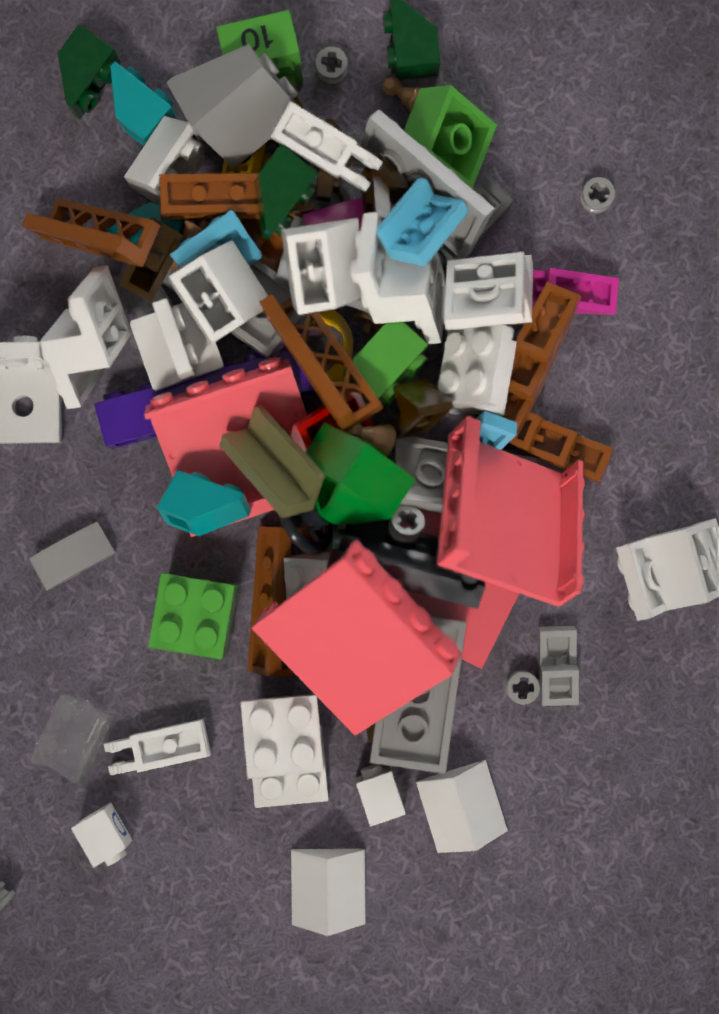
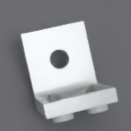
[0,336,62,444]

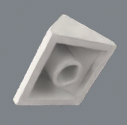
[416,760,508,853]
[291,849,365,936]

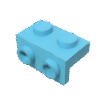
[376,178,469,267]
[170,210,262,269]

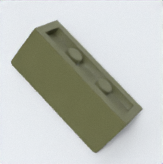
[220,406,325,518]

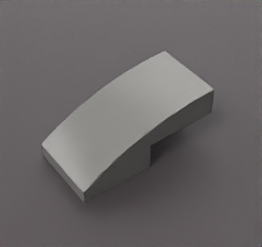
[29,521,115,591]
[538,626,579,706]

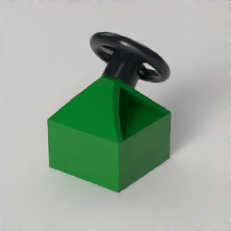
[280,423,416,554]

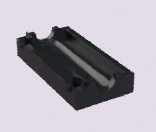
[326,521,485,609]

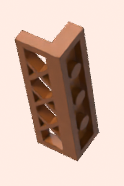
[159,173,313,221]
[21,198,161,267]
[259,294,383,432]
[247,526,314,676]

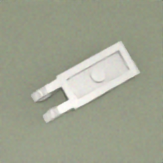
[271,102,383,191]
[103,718,211,775]

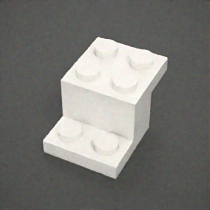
[351,212,446,344]
[443,252,533,330]
[40,265,132,409]
[438,325,517,415]
[616,518,719,621]
[241,694,329,808]

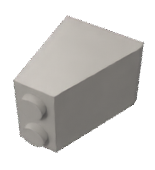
[166,44,299,169]

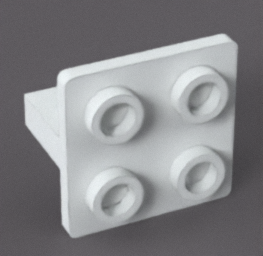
[130,298,224,391]

